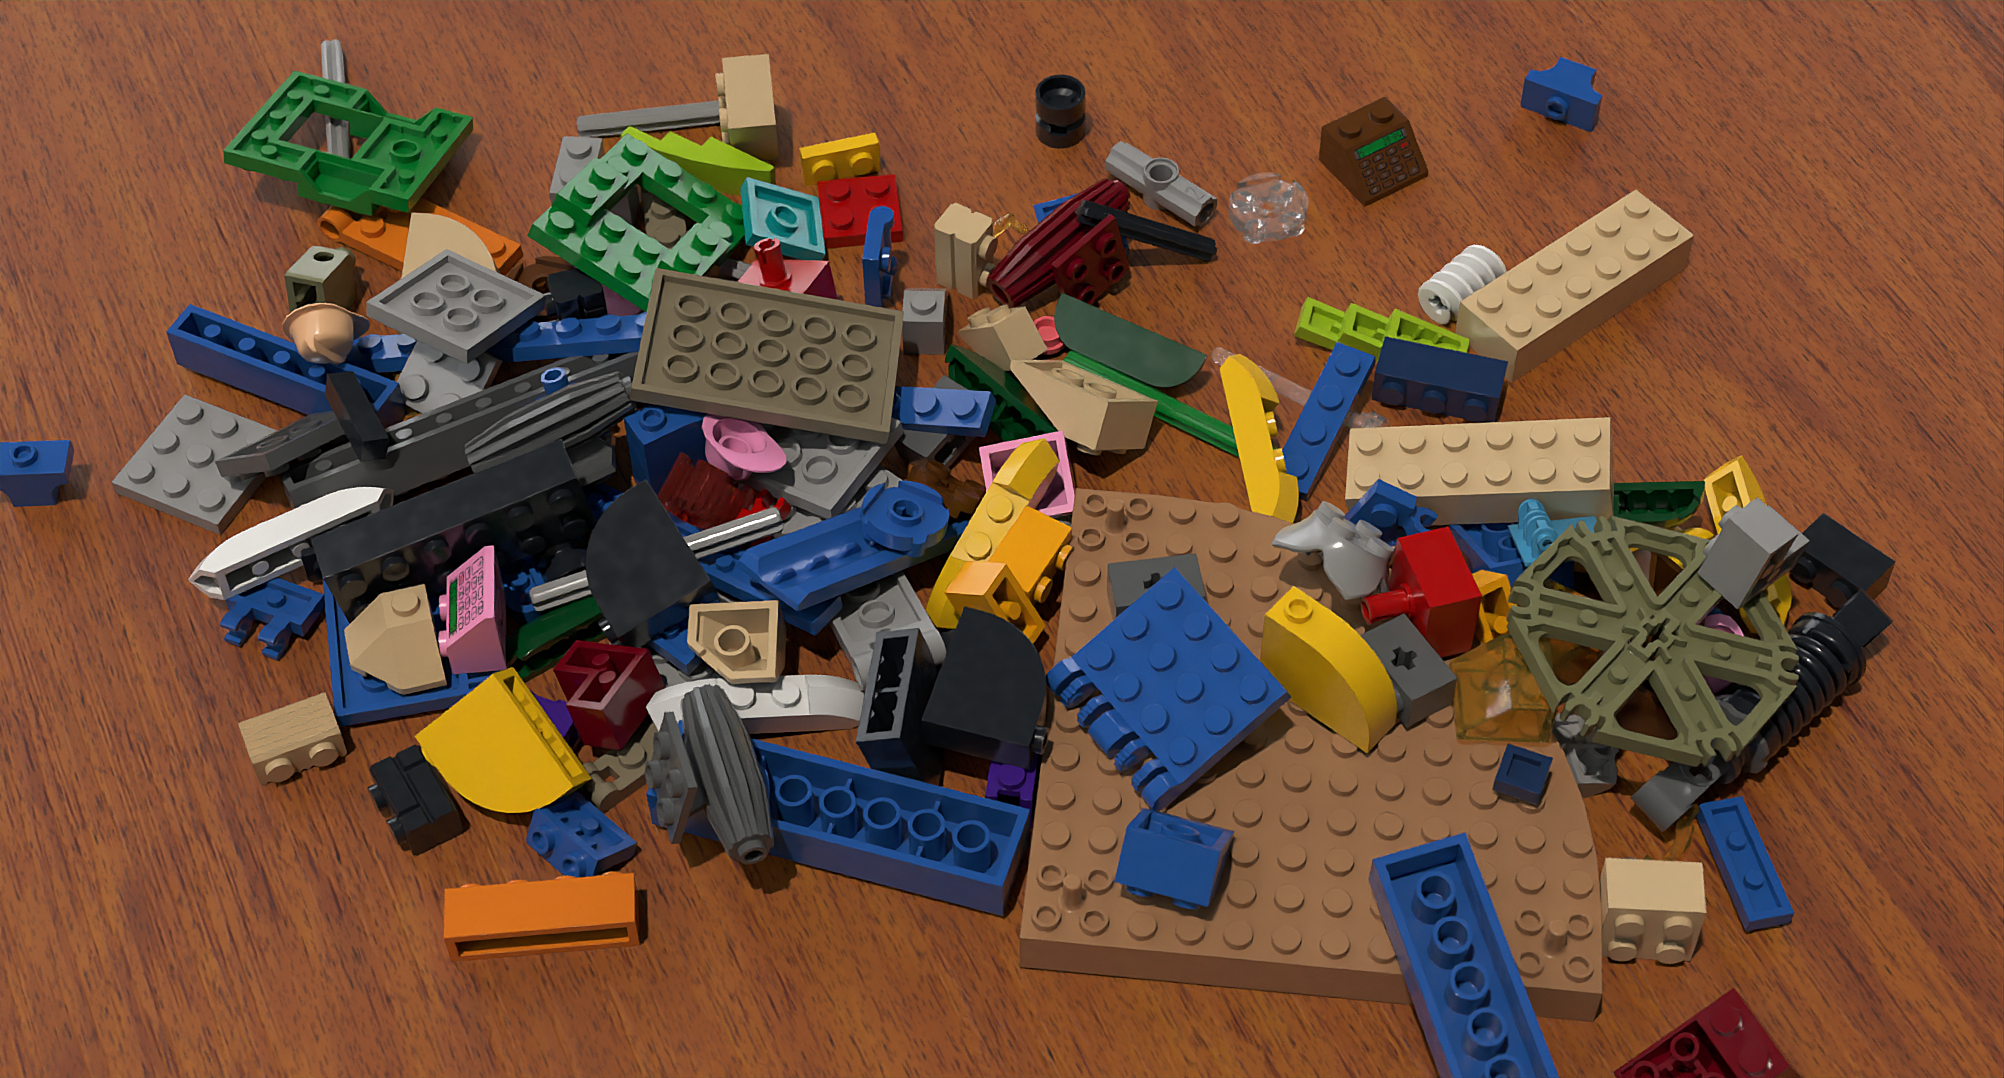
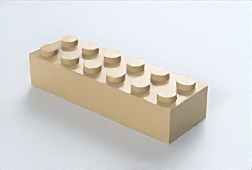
[1455,190,1694,383]
[1345,417,1614,526]

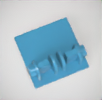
[1508,499,1597,567]

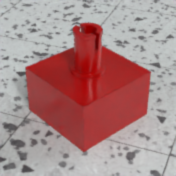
[738,238,838,300]
[1360,526,1482,658]

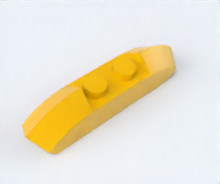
[1220,354,1299,523]
[926,438,1059,629]
[1703,455,1792,633]

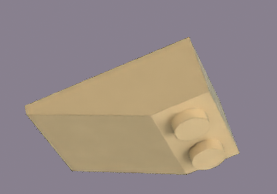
[1009,360,1158,455]

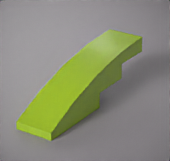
[620,126,776,196]
[1294,297,1470,362]

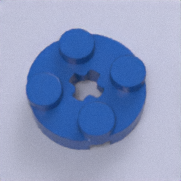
[860,481,950,557]

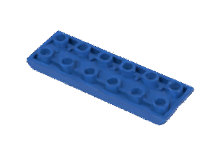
[737,507,970,612]

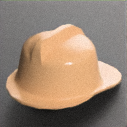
[282,303,370,365]

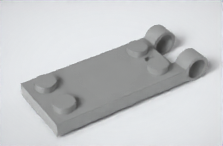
[828,570,947,691]

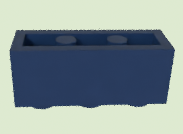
[1371,336,1508,423]

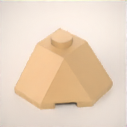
[344,584,447,695]
[687,600,786,684]

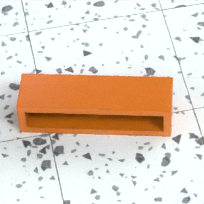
[444,871,640,962]

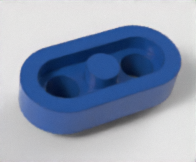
[500,555,548,623]

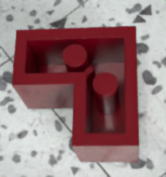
[553,640,665,750]

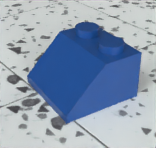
[1114,807,1235,909]

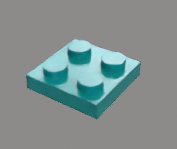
[740,177,826,261]

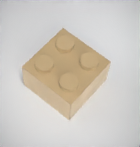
[716,54,779,161]
[1599,858,1706,964]

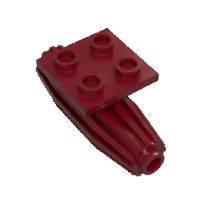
[986,178,1131,309]

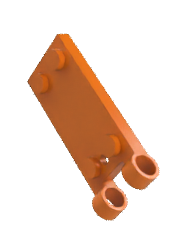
[317,197,523,275]

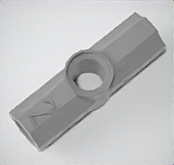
[1105,141,1217,228]

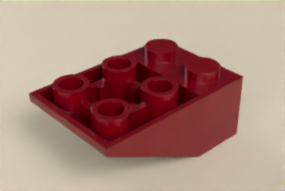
[1614,988,1802,1078]

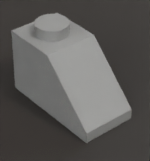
[902,288,949,355]

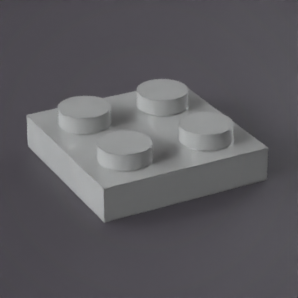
[397,340,503,414]

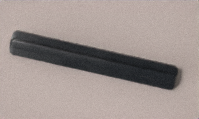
[1075,200,1217,261]

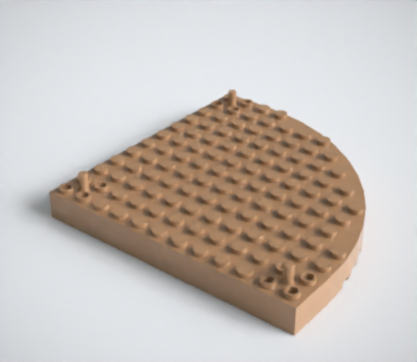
[1019,488,1602,1022]

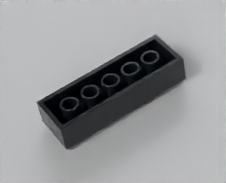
[311,439,597,624]

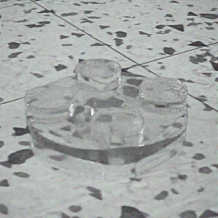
[1228,173,1309,244]

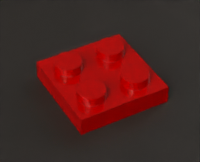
[817,174,903,249]

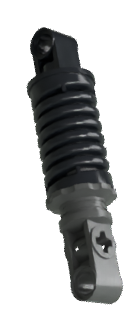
[1630,589,1893,832]

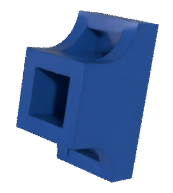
[1520,57,1603,132]
[0,440,74,507]

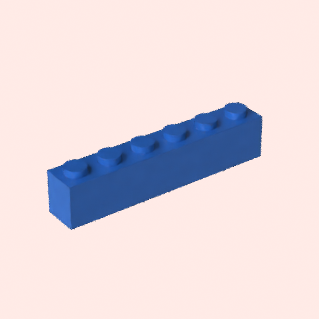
[166,304,407,429]

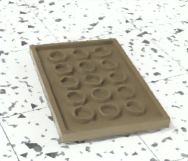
[630,268,904,444]

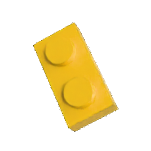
[799,133,881,186]

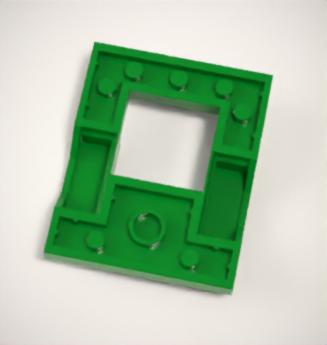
[223,70,473,216]
[527,134,745,312]

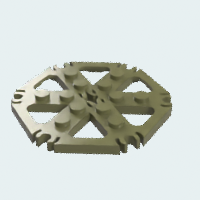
[1506,516,1799,767]

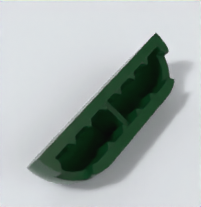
[1054,293,1208,388]
[945,344,1072,446]
[1607,481,1705,529]
[499,595,607,683]

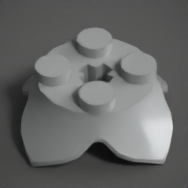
[1271,501,1394,600]

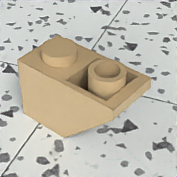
[957,304,1048,371]

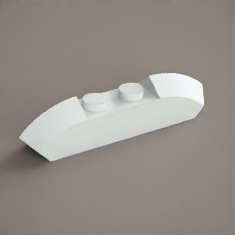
[188,487,394,600]
[646,675,865,734]

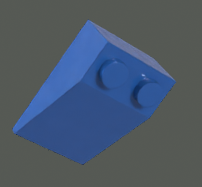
[1443,522,1575,607]

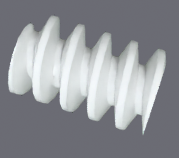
[1418,244,1507,324]

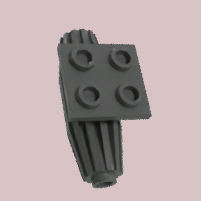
[464,371,638,487]
[645,684,774,864]

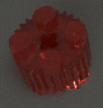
[657,452,757,530]

